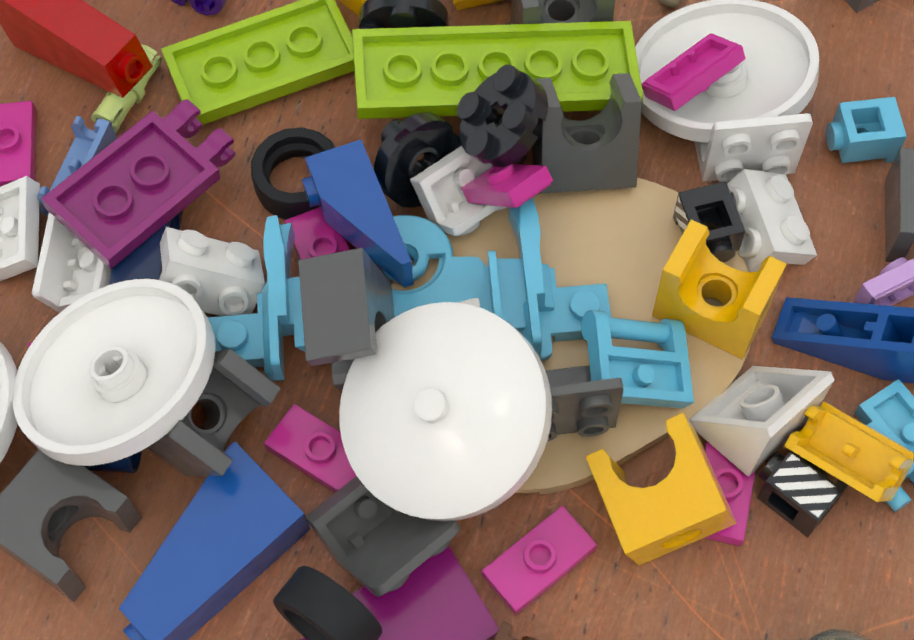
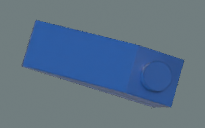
[301,139,414,288]
[772,297,914,383]

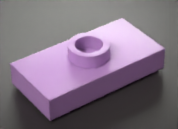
[853,257,914,306]

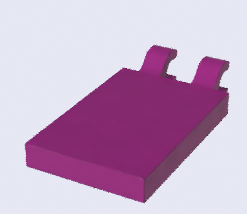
[41,99,235,269]
[298,546,499,640]

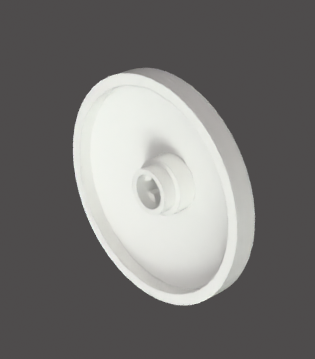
[635,0,819,143]
[12,279,215,466]
[339,302,552,521]

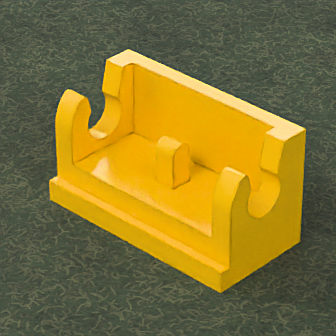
[784,401,914,502]

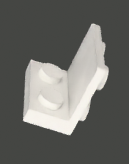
[694,113,813,183]

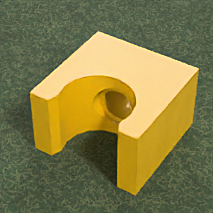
[652,219,787,360]
[585,412,737,566]

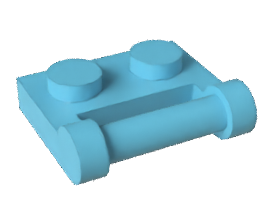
[581,310,694,409]

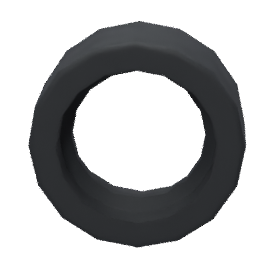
[251,127,335,220]
[273,565,383,640]

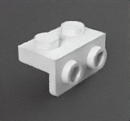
[410,146,507,236]
[727,169,817,272]
[0,176,40,281]
[32,212,112,313]
[159,227,265,316]

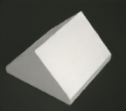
[689,366,835,477]

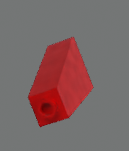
[0,0,153,98]

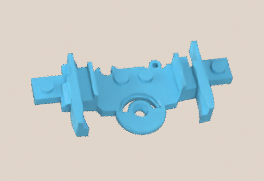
[208,198,611,381]

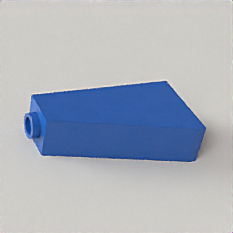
[119,442,310,640]

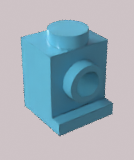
[826,97,907,163]

